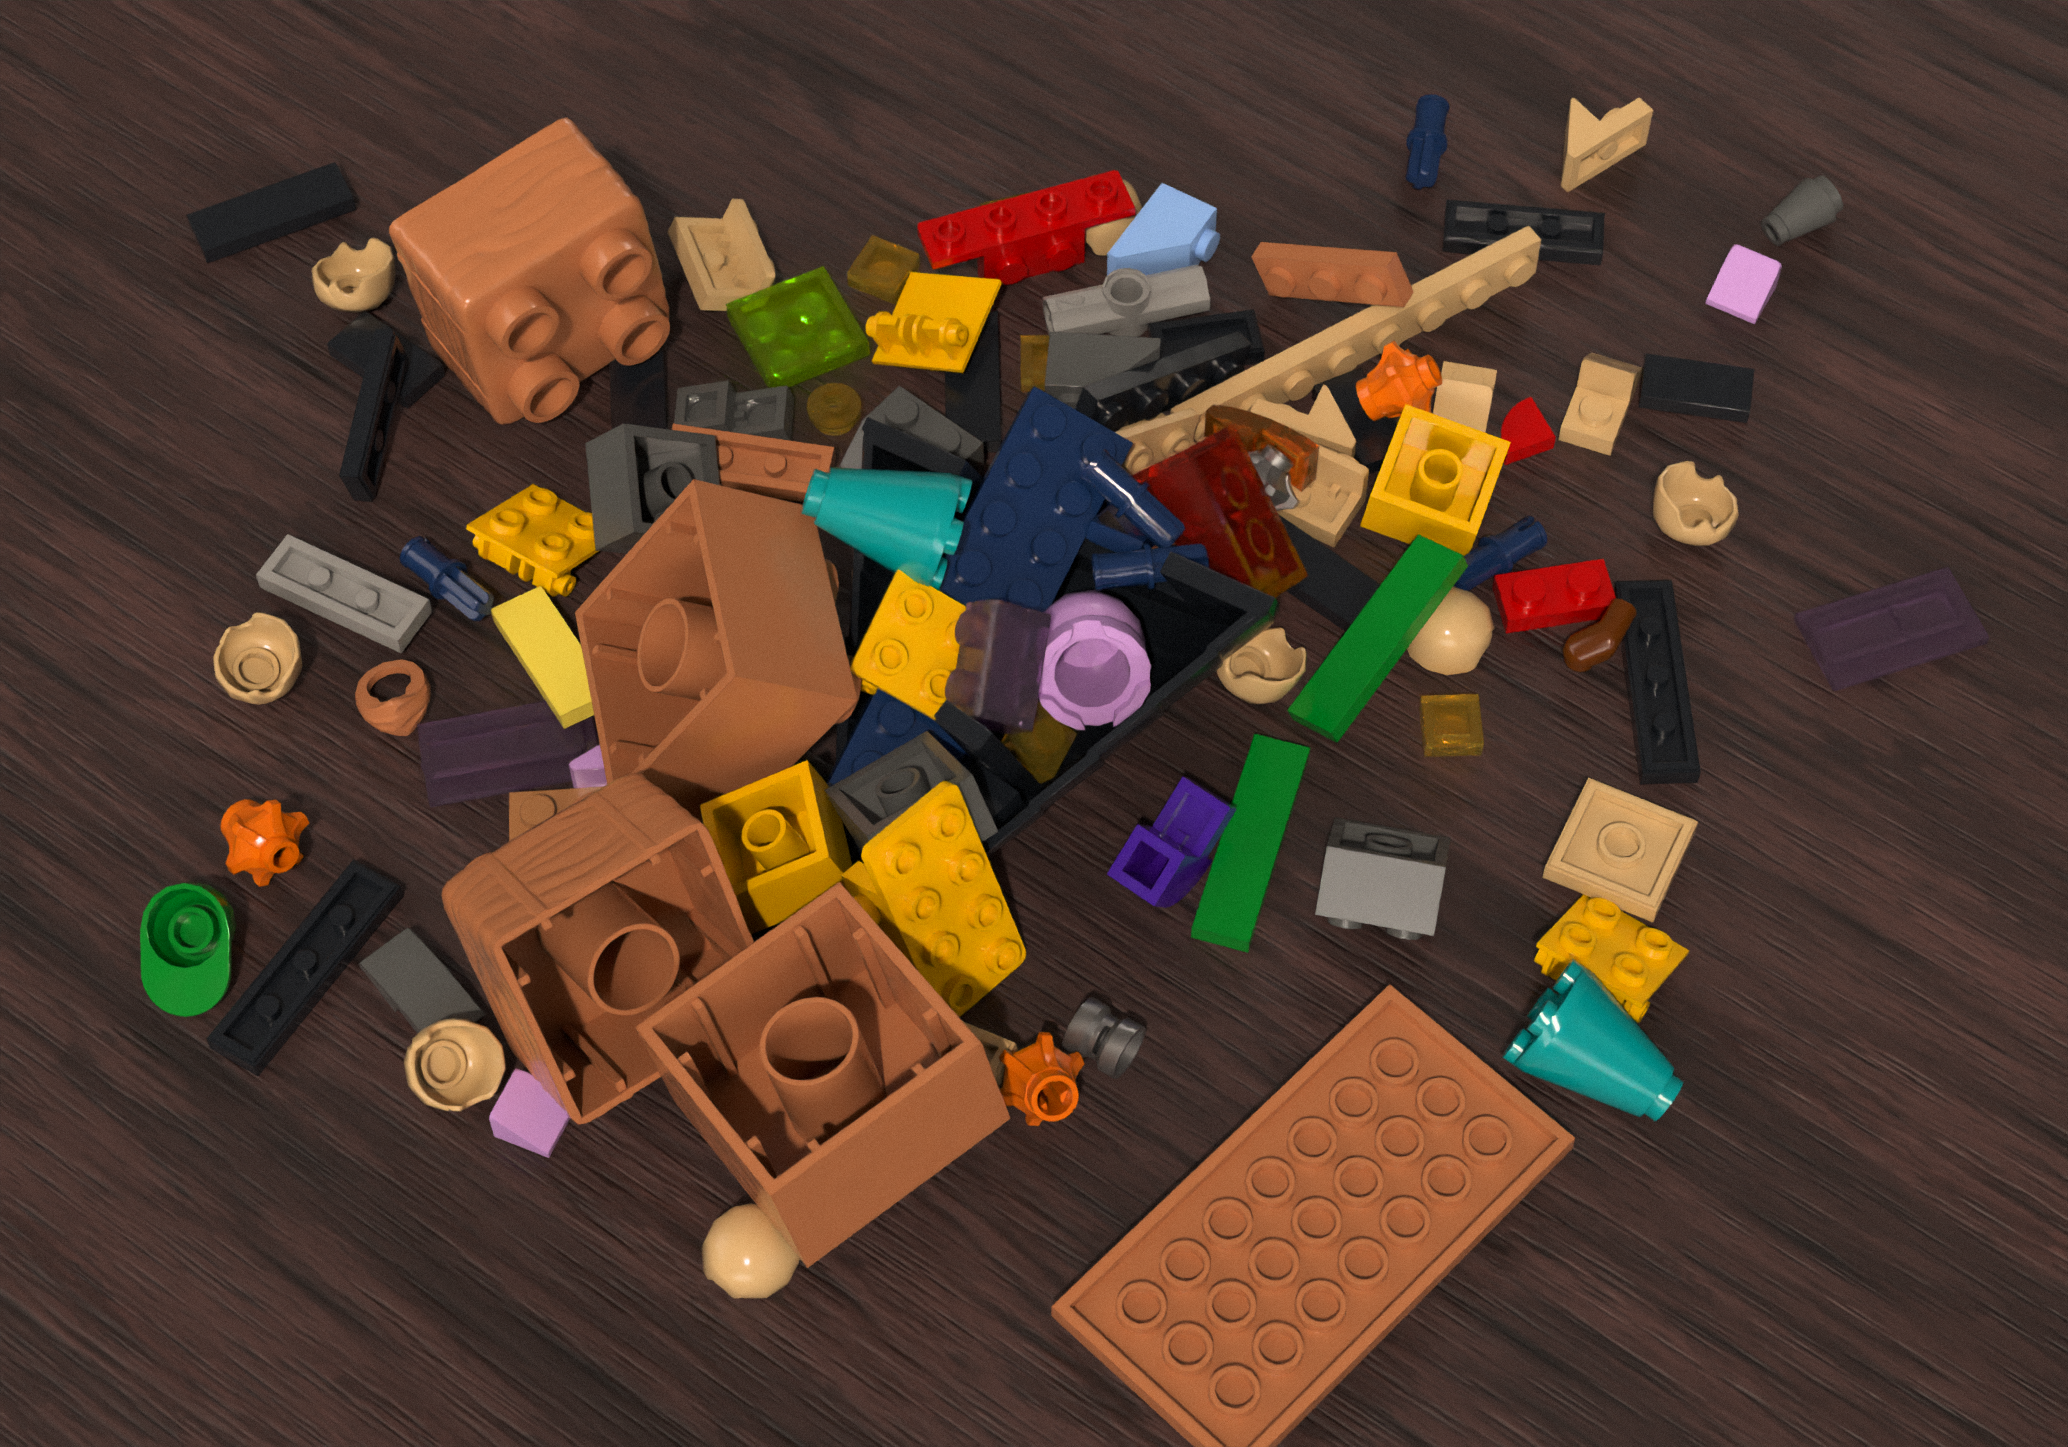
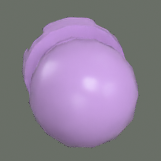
[1031,590,1151,730]

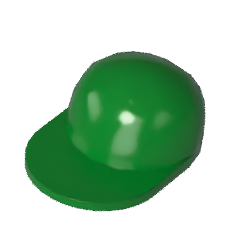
[140,882,236,1017]

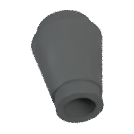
[1761,175,1843,246]

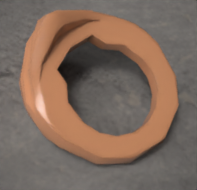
[355,659,431,736]

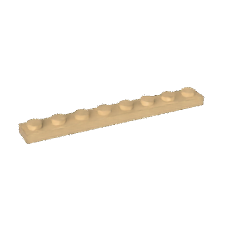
[1171,225,1541,453]

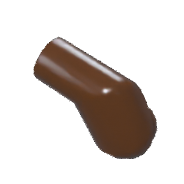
[1563,599,1637,672]

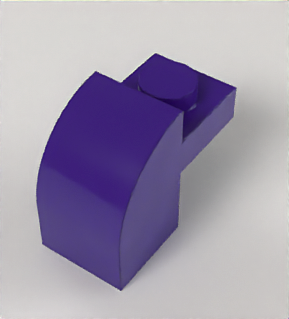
[1107,776,1237,908]

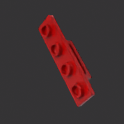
[917,170,1136,285]

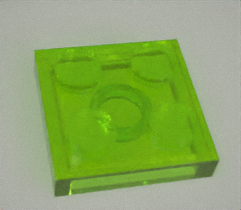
[726,266,870,388]

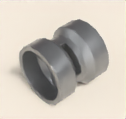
[1062,997,1146,1080]

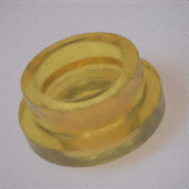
[807,383,861,435]

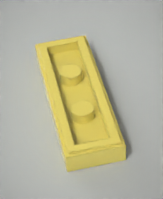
[491,586,594,729]

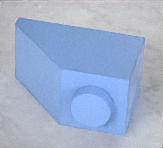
[1107,183,1220,276]

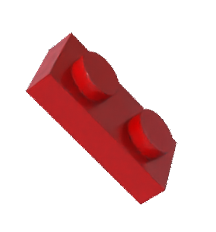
[1492,559,1616,634]

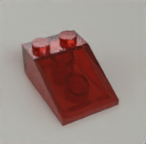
[1131,423,1308,598]

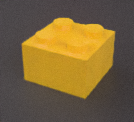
[1360,404,1511,556]
[700,760,852,934]

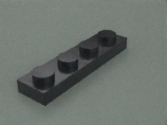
[1075,331,1252,432]

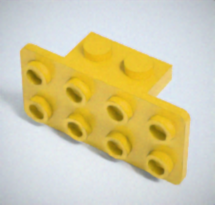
[841,781,1026,1018]

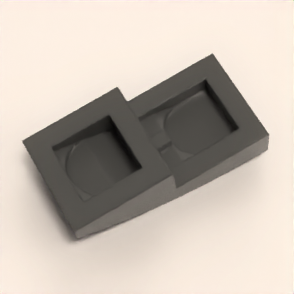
[674,380,795,441]
[359,928,485,1034]

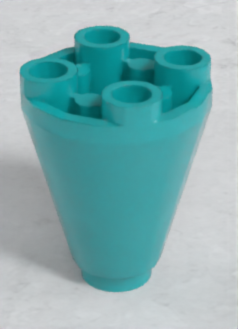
[801,467,972,590]
[1502,959,1684,1122]

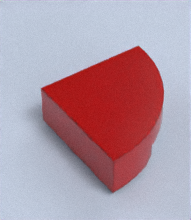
[1500,397,1556,465]

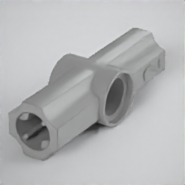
[1042,264,1210,337]

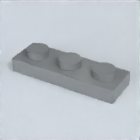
[256,534,432,653]

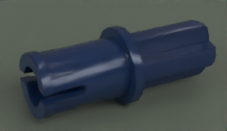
[1406,94,1450,190]
[1079,449,1185,548]
[1454,516,1547,591]
[400,536,494,621]
[1091,543,1209,591]

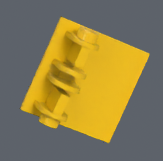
[866,272,1002,373]
[466,484,599,597]
[850,569,999,721]
[1534,894,1690,1023]

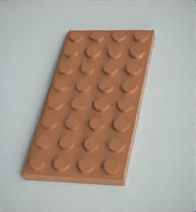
[1051,984,1575,1447]

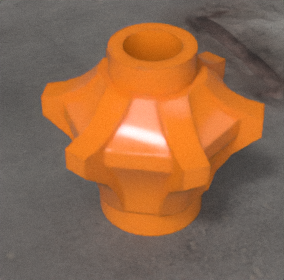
[1356,341,1442,421]
[221,799,309,887]
[998,1032,1085,1126]

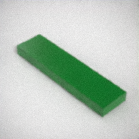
[1287,534,1468,743]
[1191,733,1310,953]

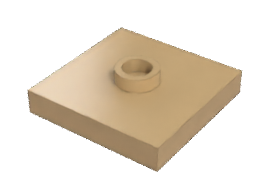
[1542,777,1698,922]

